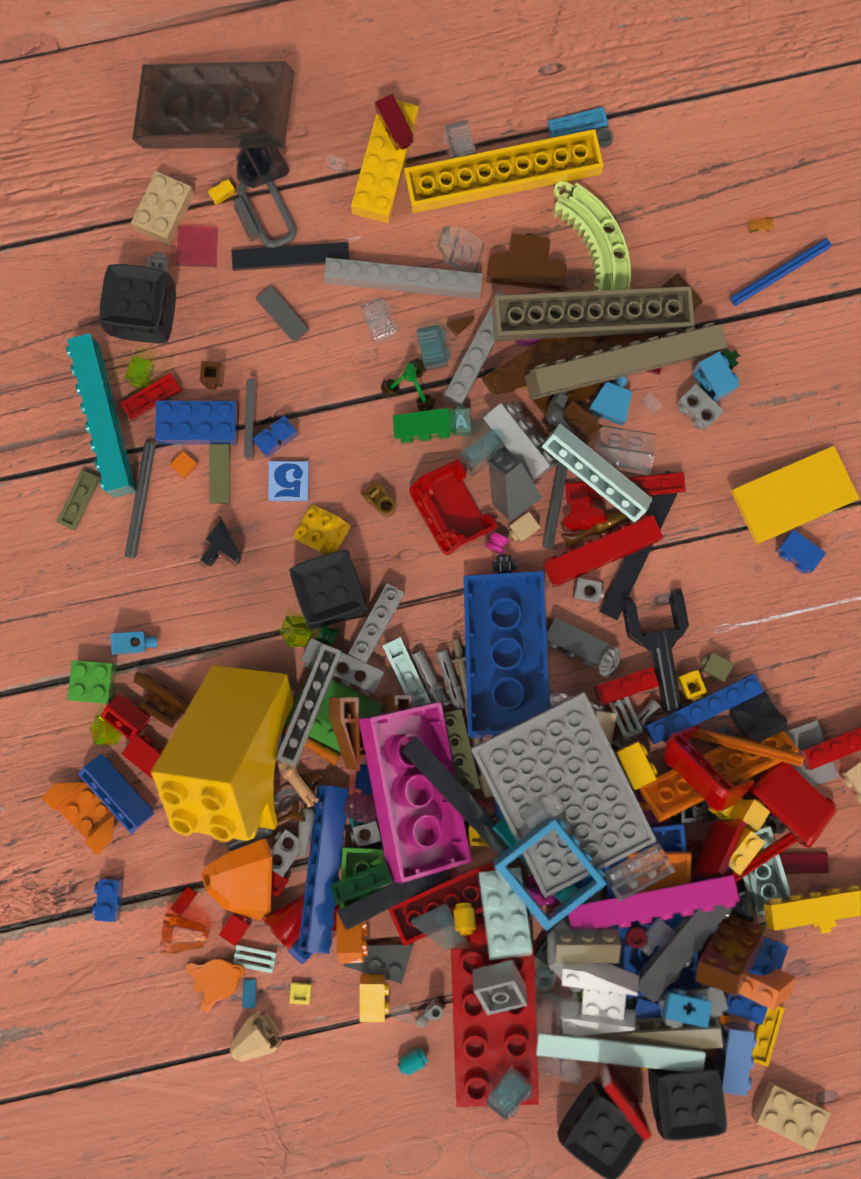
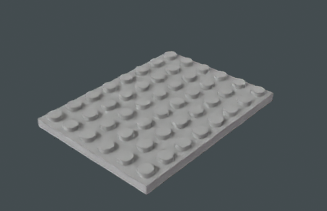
[470,692,656,898]

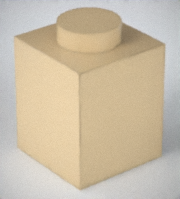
[509,512,541,544]

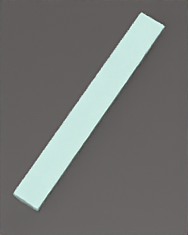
[536,1032,705,1072]

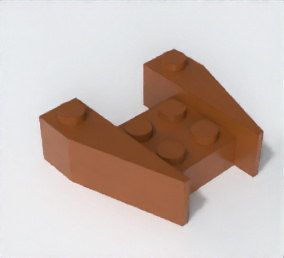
[329,694,413,771]

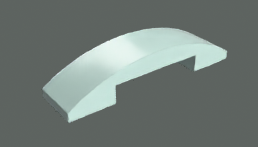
[382,637,431,706]

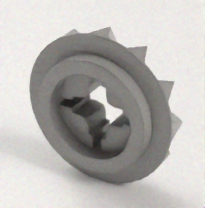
[599,646,621,678]

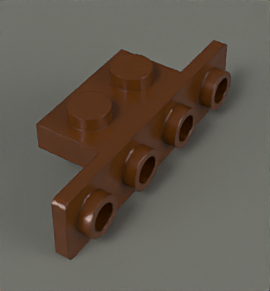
[133,671,190,729]

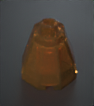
[160,912,209,955]

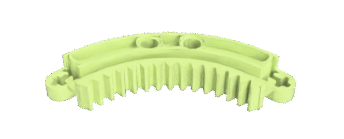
[553,181,631,291]

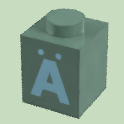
[451,406,471,436]

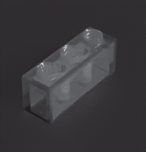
[604,843,675,902]

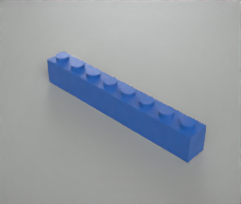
[298,785,349,954]

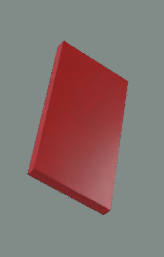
[597,1062,652,1141]

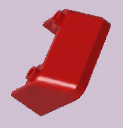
[663,725,755,811]

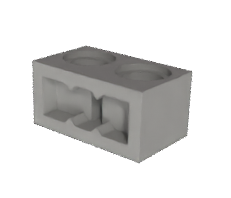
[677,384,724,431]
[270,828,299,877]

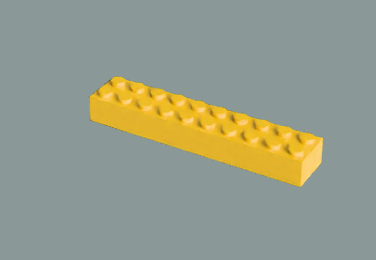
[404,129,604,214]

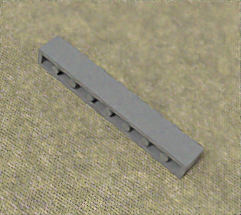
[324,258,482,299]

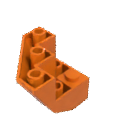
[200,839,272,921]

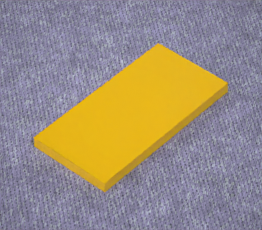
[731,446,860,545]

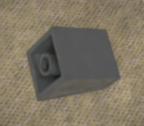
[488,449,542,522]

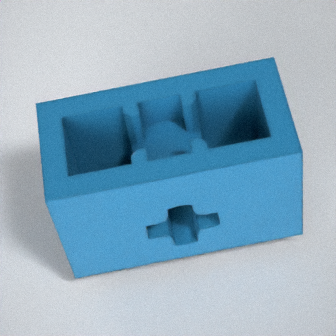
[662,988,712,1028]

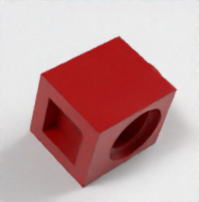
[219,913,251,947]

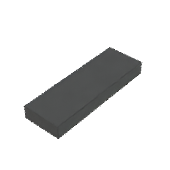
[256,286,309,343]

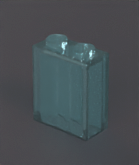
[460,429,505,477]

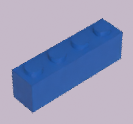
[78,753,155,835]

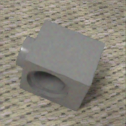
[573,578,604,604]
[350,820,382,847]

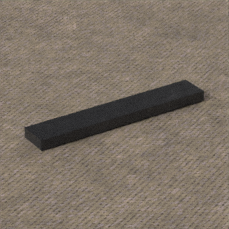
[231,242,349,271]
[337,869,451,930]

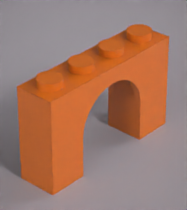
[701,954,796,1010]

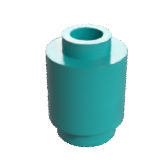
[397,1047,429,1076]

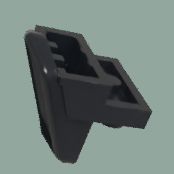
[236,131,289,188]
[199,516,241,568]

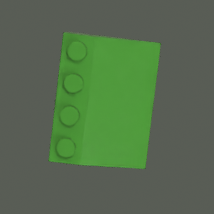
[285,677,383,752]

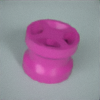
[485,532,509,555]

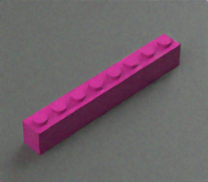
[568,875,739,929]

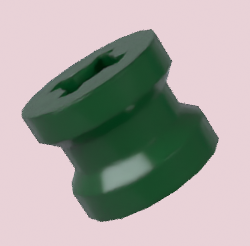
[317,623,340,647]

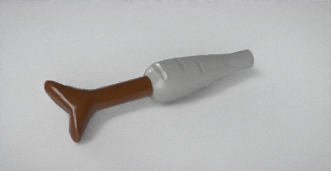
[298,774,324,858]

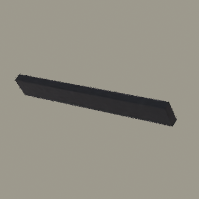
[599,470,678,621]
[400,736,511,865]

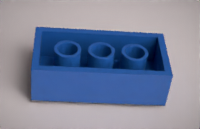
[155,401,238,445]
[723,936,789,1025]

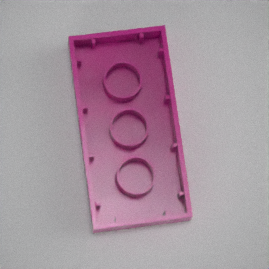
[359,702,472,883]

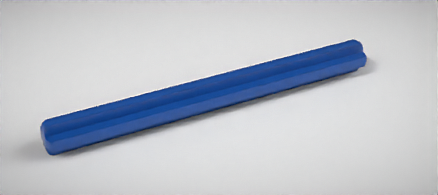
[730,238,831,306]

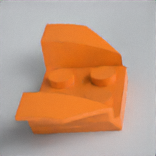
[41,782,115,855]

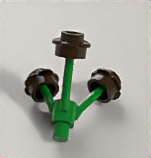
[381,359,435,411]

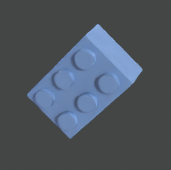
[716,1022,757,1096]

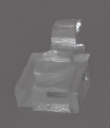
[640,917,675,956]

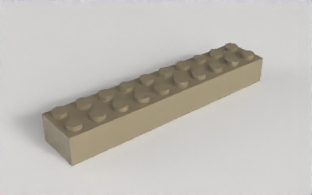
[491,286,695,341]
[525,323,727,400]

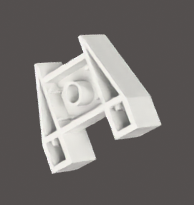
[559,963,639,1036]

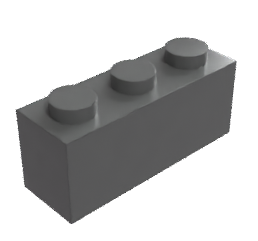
[548,617,609,668]

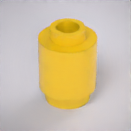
[453,903,476,935]

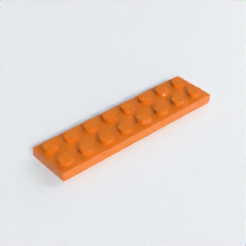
[638,731,799,822]

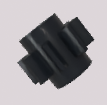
[492,554,517,574]

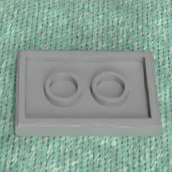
[785,720,839,786]

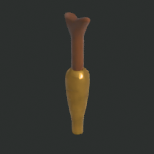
[561,511,629,549]

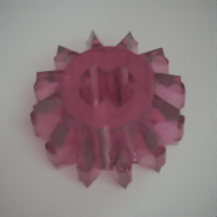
[343,792,377,823]

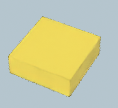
[289,981,312,1005]

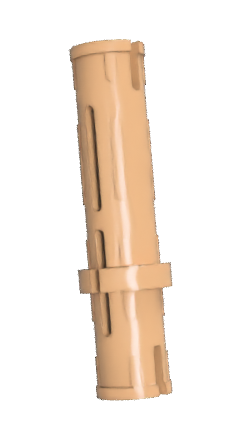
[275,759,319,807]

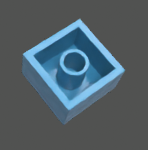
[692,351,739,403]

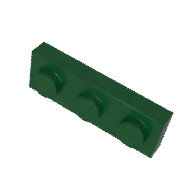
[330,862,394,905]

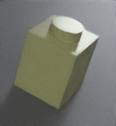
[700,652,734,682]

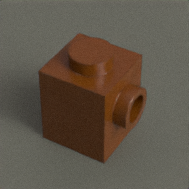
[200,361,224,390]

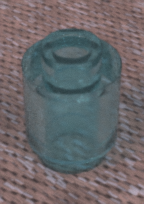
[534,966,555,990]

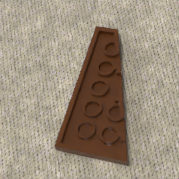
[482,336,602,396]

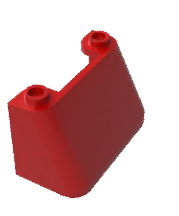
[409,459,498,556]
[746,762,837,848]

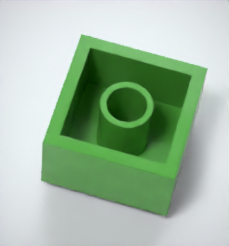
[68,660,117,704]

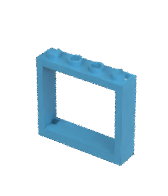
[493,814,606,931]

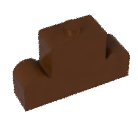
[486,233,567,292]

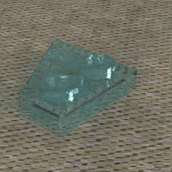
[411,903,464,951]

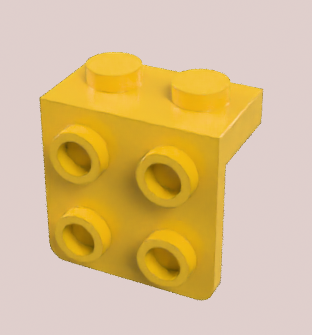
[293,505,351,555]

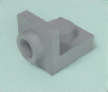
[147,252,170,272]

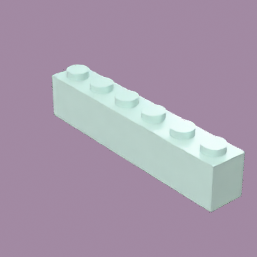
[542,424,652,522]

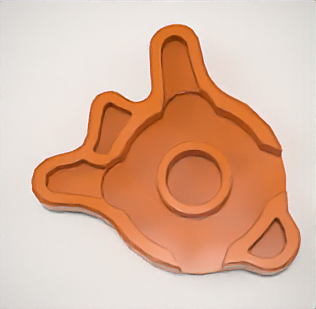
[186,958,245,1012]

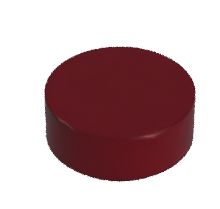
[625,926,647,948]

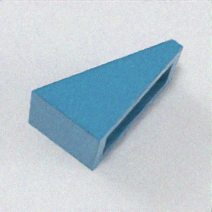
[242,979,256,1008]

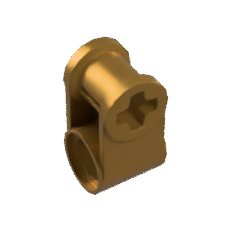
[360,479,396,517]

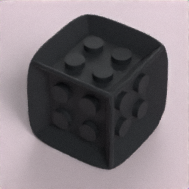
[99,264,176,343]
[289,549,368,630]
[648,1057,727,1141]
[557,1081,644,1179]

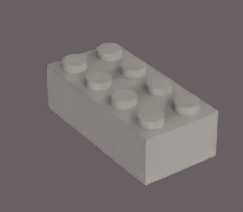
[483,401,560,481]

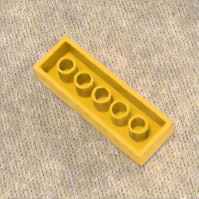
[351,96,419,224]

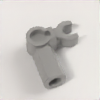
[416,997,445,1029]

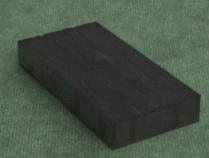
[132,61,295,149]

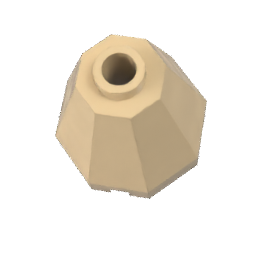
[230,1010,283,1062]

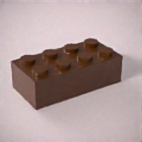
[696,914,766,996]

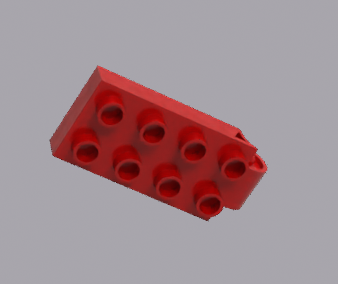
[451,917,539,1108]

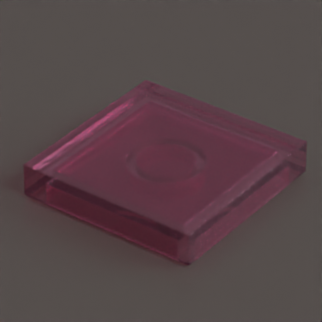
[177,226,218,267]

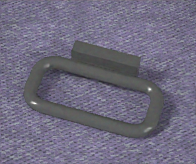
[234,181,297,248]

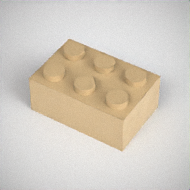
[131,171,195,246]
[752,1080,831,1152]

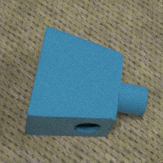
[588,377,632,426]
[110,631,157,656]

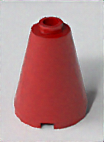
[262,895,304,950]

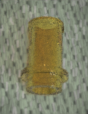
[748,217,774,233]

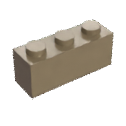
[554,929,621,963]

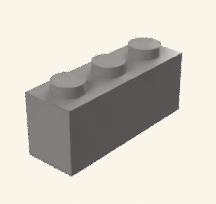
[657,985,728,1028]

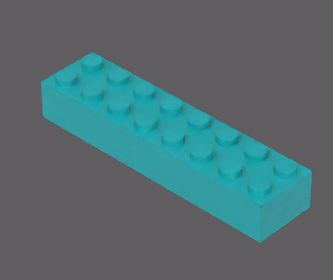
[66,333,136,498]

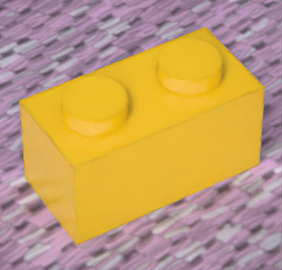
[208,179,236,205]

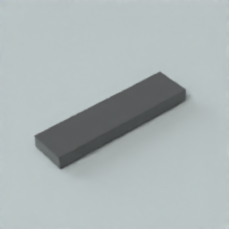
[244,379,257,461]

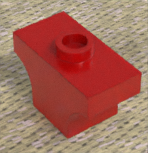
[563,496,608,532]

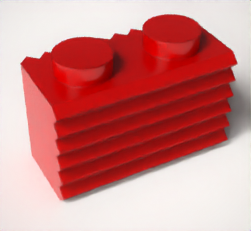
[101,694,150,741]

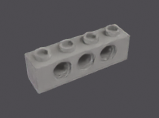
[348,583,405,664]
[301,638,385,695]

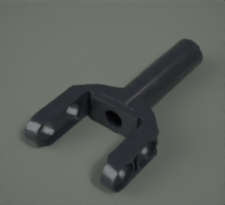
[621,588,689,712]

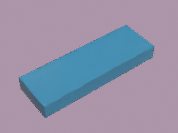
[547,107,609,138]

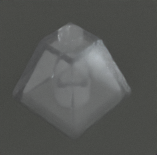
[438,226,485,273]

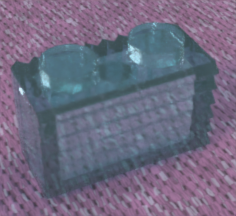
[416,325,451,371]
[486,1066,533,1121]

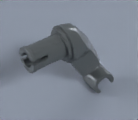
[546,390,574,433]

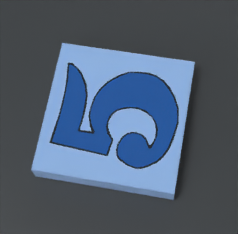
[268,461,309,501]

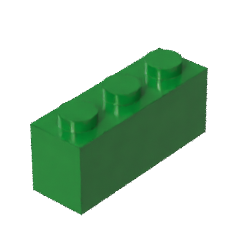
[393,408,457,444]

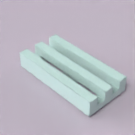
[609,697,643,739]
[233,944,277,973]

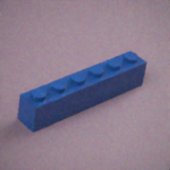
[643,674,764,744]

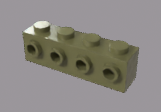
[443,709,480,791]

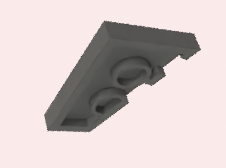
[344,943,414,984]

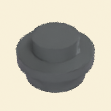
[596,128,613,148]

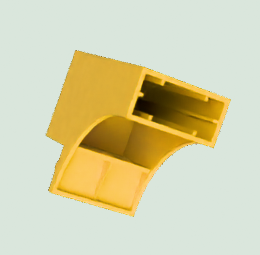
[151,665,294,841]

